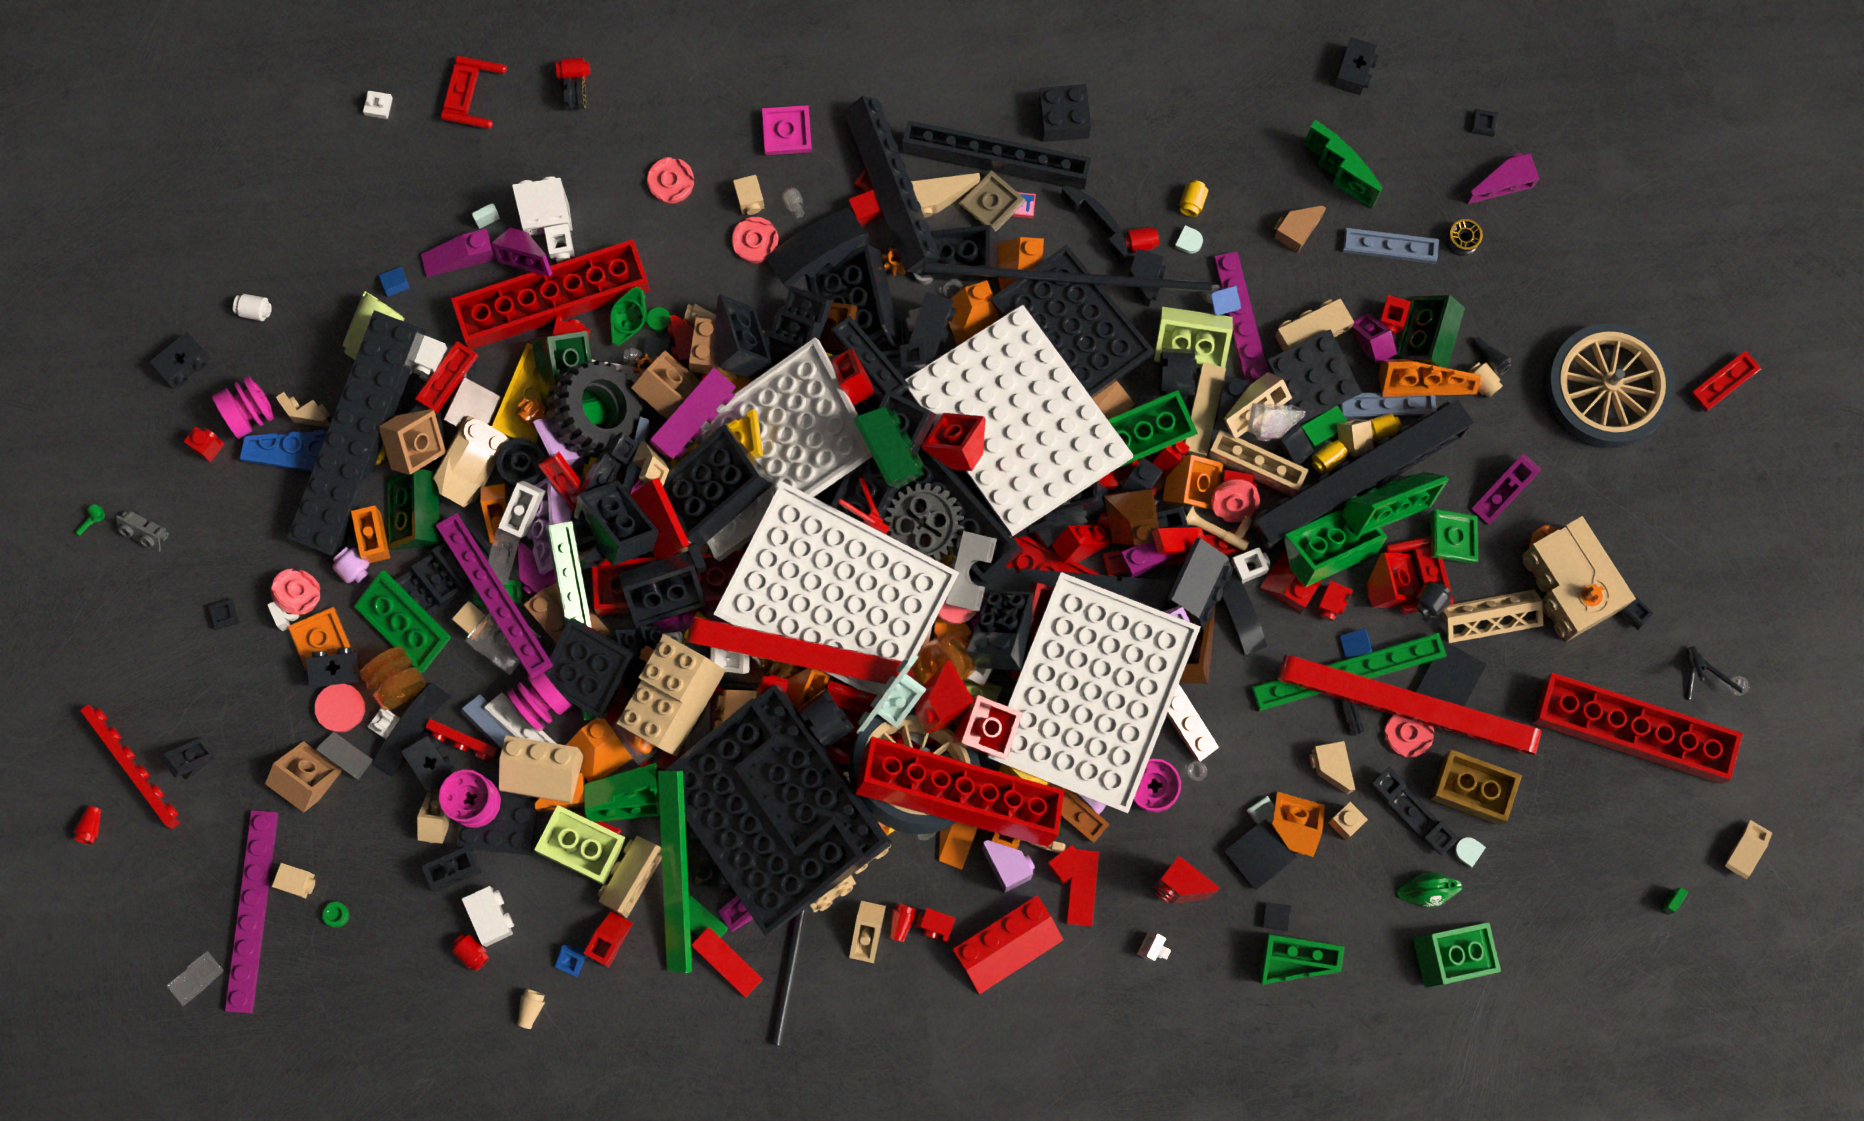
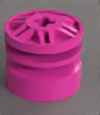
[212,375,275,439]
[507,672,573,732]
[1133,759,1181,813]
[439,770,501,828]

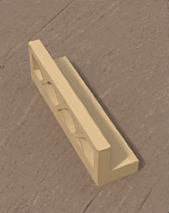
[1441,589,1543,643]

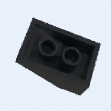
[922,225,998,281]
[713,294,773,380]
[577,481,659,566]

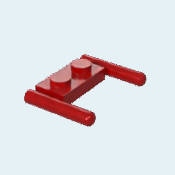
[441,56,507,129]
[1385,536,1454,614]

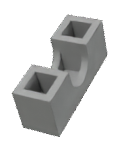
[946,531,997,611]

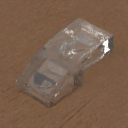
[166,951,224,1006]

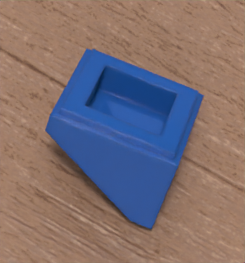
[554,945,587,977]

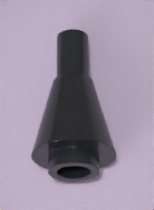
[1473,337,1512,375]

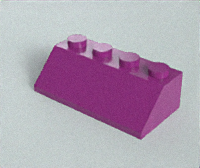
[648,368,736,462]

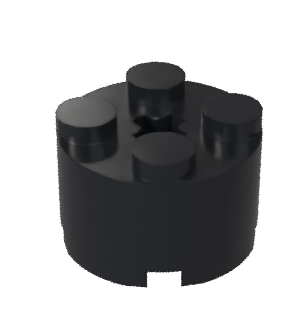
[1159,348,1197,397]
[496,438,547,491]
[797,688,854,749]

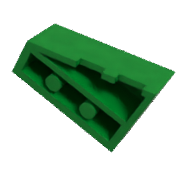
[584,763,660,822]
[1259,933,1345,985]

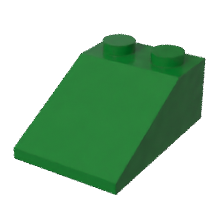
[1413,922,1501,988]

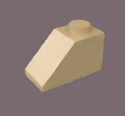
[1309,741,1355,794]
[417,788,450,843]
[849,901,886,963]

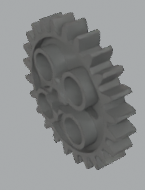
[884,483,964,560]

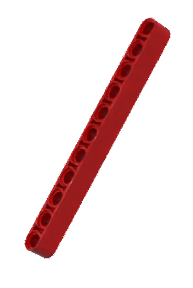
[1278,655,1542,755]

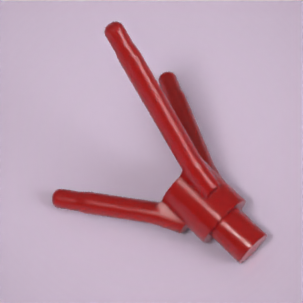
[838,477,890,534]

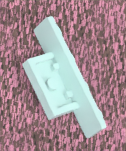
[856,654,926,735]

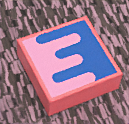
[1011,192,1036,219]

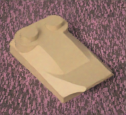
[432,415,509,507]

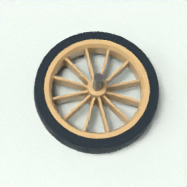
[1546,323,1675,448]
[848,707,980,834]

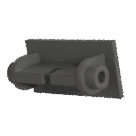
[116,511,169,552]

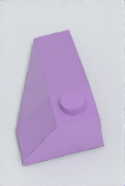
[527,478,573,575]

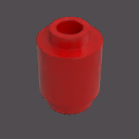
[556,57,590,81]
[1124,226,1159,254]
[452,934,490,972]

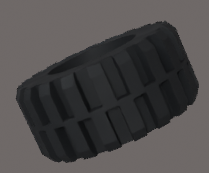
[546,360,642,457]

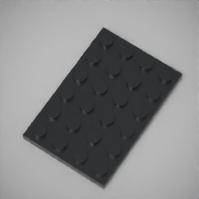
[991,245,1154,399]

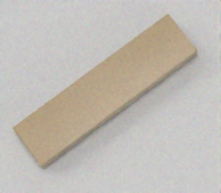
[1184,362,1226,458]

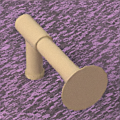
[1186,506,1253,551]

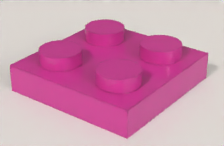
[762,105,812,155]

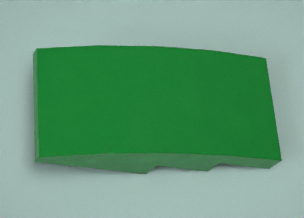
[1303,120,1382,209]

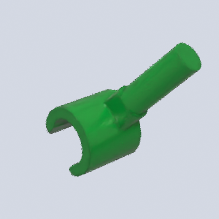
[75,504,105,536]

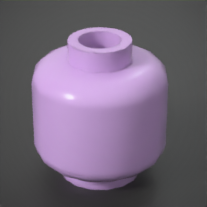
[333,547,369,583]

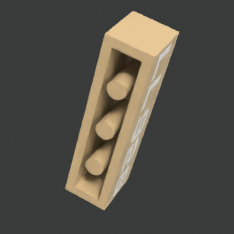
[1208,430,1308,498]

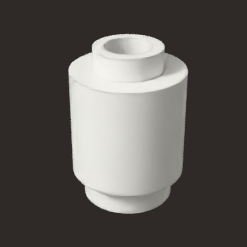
[233,294,271,321]

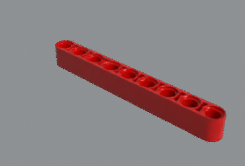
[687,617,902,684]

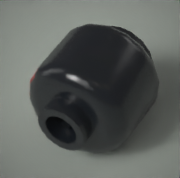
[1414,580,1451,617]

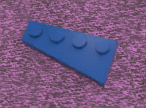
[240,430,328,472]

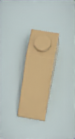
[911,173,980,218]
[1224,372,1292,439]

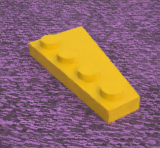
[492,343,542,443]
[671,409,763,468]

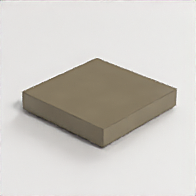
[959,170,1026,232]

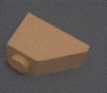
[1274,206,1326,253]

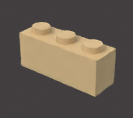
[1275,298,1354,351]

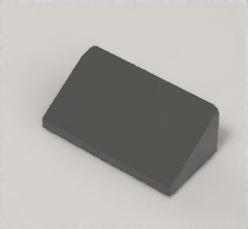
[316,732,373,780]

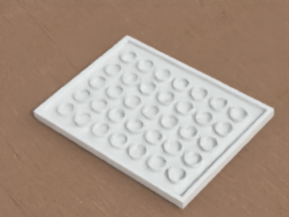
[905,305,1133,536]
[669,338,872,561]
[714,481,959,696]
[988,572,1200,813]

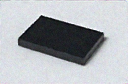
[1416,640,1487,707]

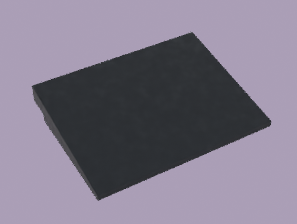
[657,684,893,937]

